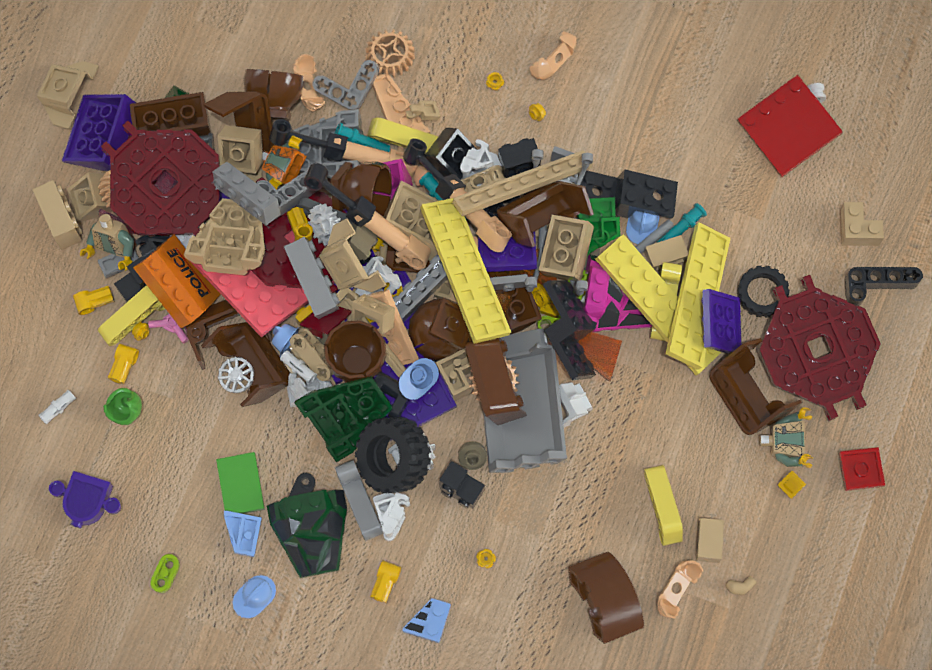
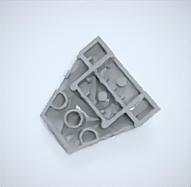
[287,109,364,178]

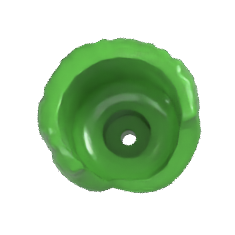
[103,388,142,425]

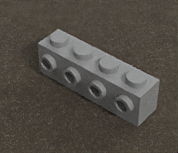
[212,162,280,225]
[284,237,340,319]
[393,255,448,323]

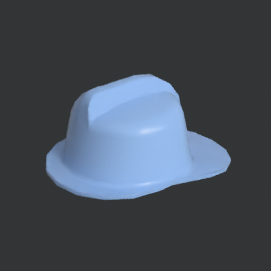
[626,211,659,244]
[272,324,299,357]
[399,358,439,400]
[233,575,276,618]

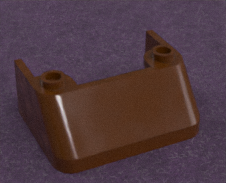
[203,91,275,173]
[497,181,594,247]
[184,299,272,370]
[201,322,290,407]
[465,338,527,425]
[709,338,803,435]

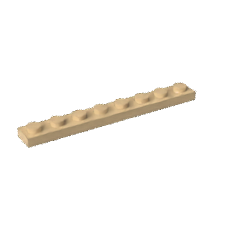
[453,150,593,216]

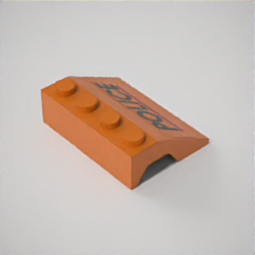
[133,234,221,328]

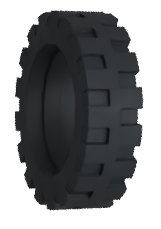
[737,265,790,318]

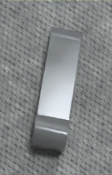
[257,169,328,217]
[335,460,384,541]

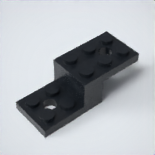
[579,169,678,219]
[543,280,596,380]

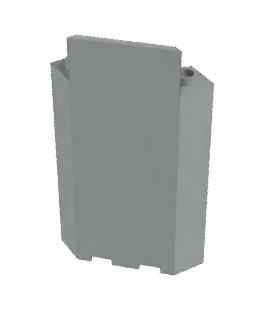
[483,329,567,473]

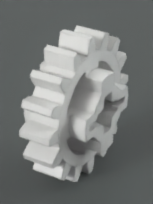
[308,204,341,246]

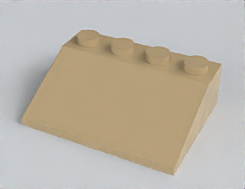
[383,180,438,261]

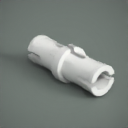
[280,350,317,384]
[38,390,76,424]

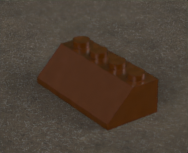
[130,92,211,136]
[487,270,542,335]

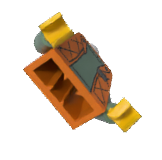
[262,136,307,190]

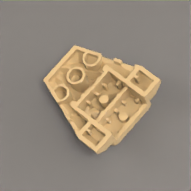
[184,198,265,275]

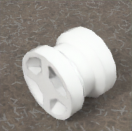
[807,83,826,103]

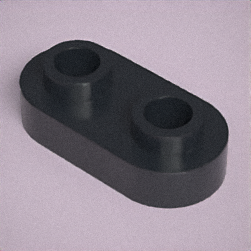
[288,473,316,497]

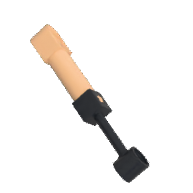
[269,119,418,178]
[403,138,512,252]
[304,163,431,270]

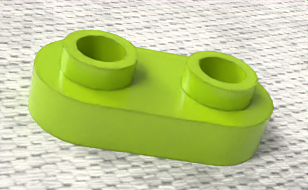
[151,554,180,593]

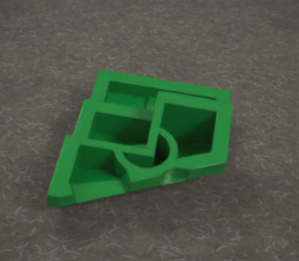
[577,197,620,256]

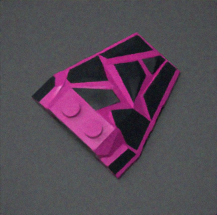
[583,254,652,332]

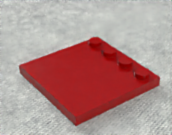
[738,74,843,177]

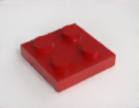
[839,447,885,491]

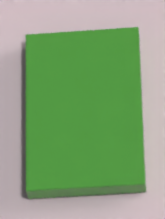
[216,452,265,514]

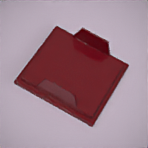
[299,306,352,338]

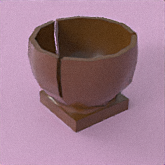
[243,69,303,120]
[331,161,392,217]
[408,298,470,361]
[324,320,387,383]

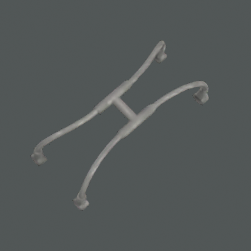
[525,149,593,296]

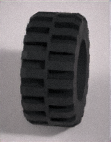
[355,417,431,494]

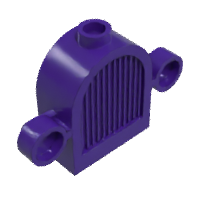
[49,471,121,529]

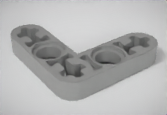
[313,60,379,110]

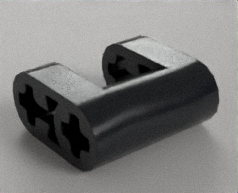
[375,371,411,418]

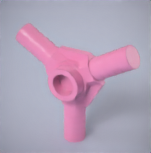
[148,314,189,344]

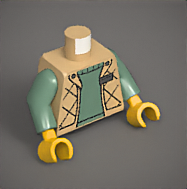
[80,214,135,271]
[760,407,813,468]

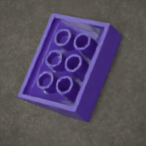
[62,94,136,171]

